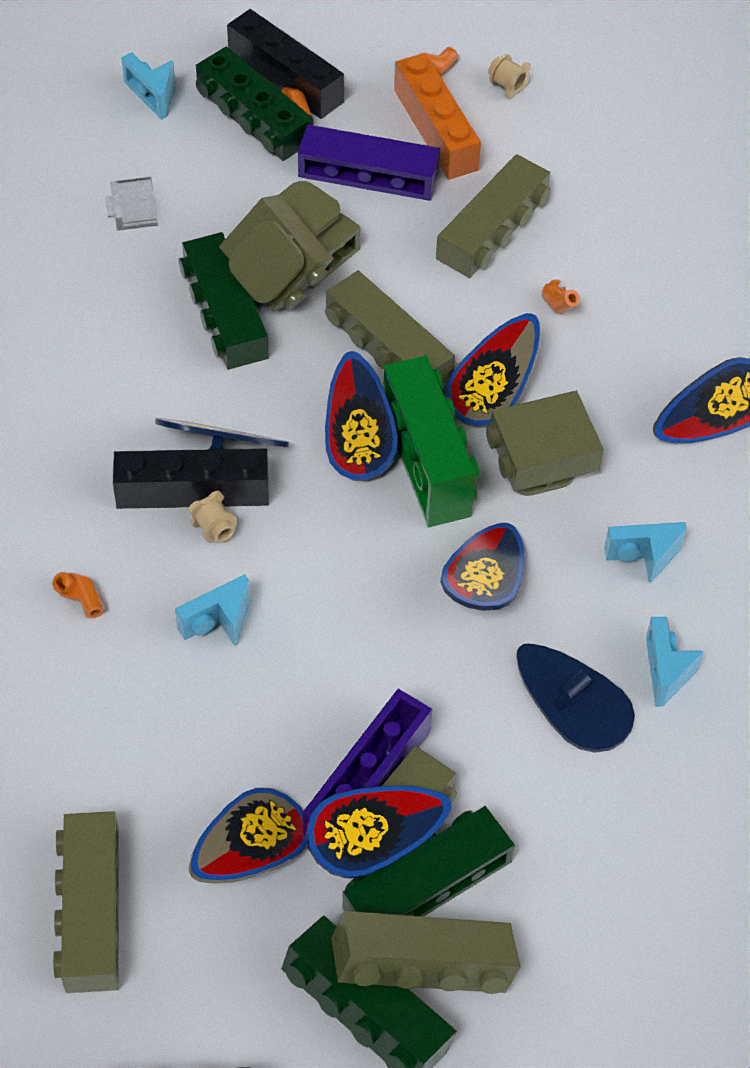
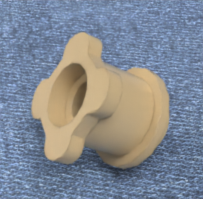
[488,54,531,99]
[188,491,238,543]

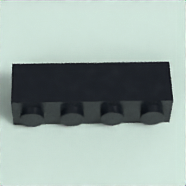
[227,8,344,119]
[113,448,269,509]

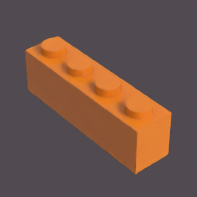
[394,52,481,180]

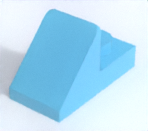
[121,52,175,120]
[604,522,687,583]
[175,574,250,645]
[646,616,703,707]

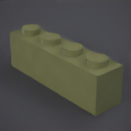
[436,154,551,278]
[325,270,455,385]
[53,811,119,993]
[331,911,521,994]

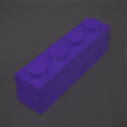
[298,124,440,201]
[302,688,433,836]

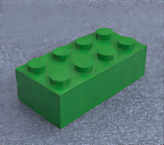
[383,355,480,528]

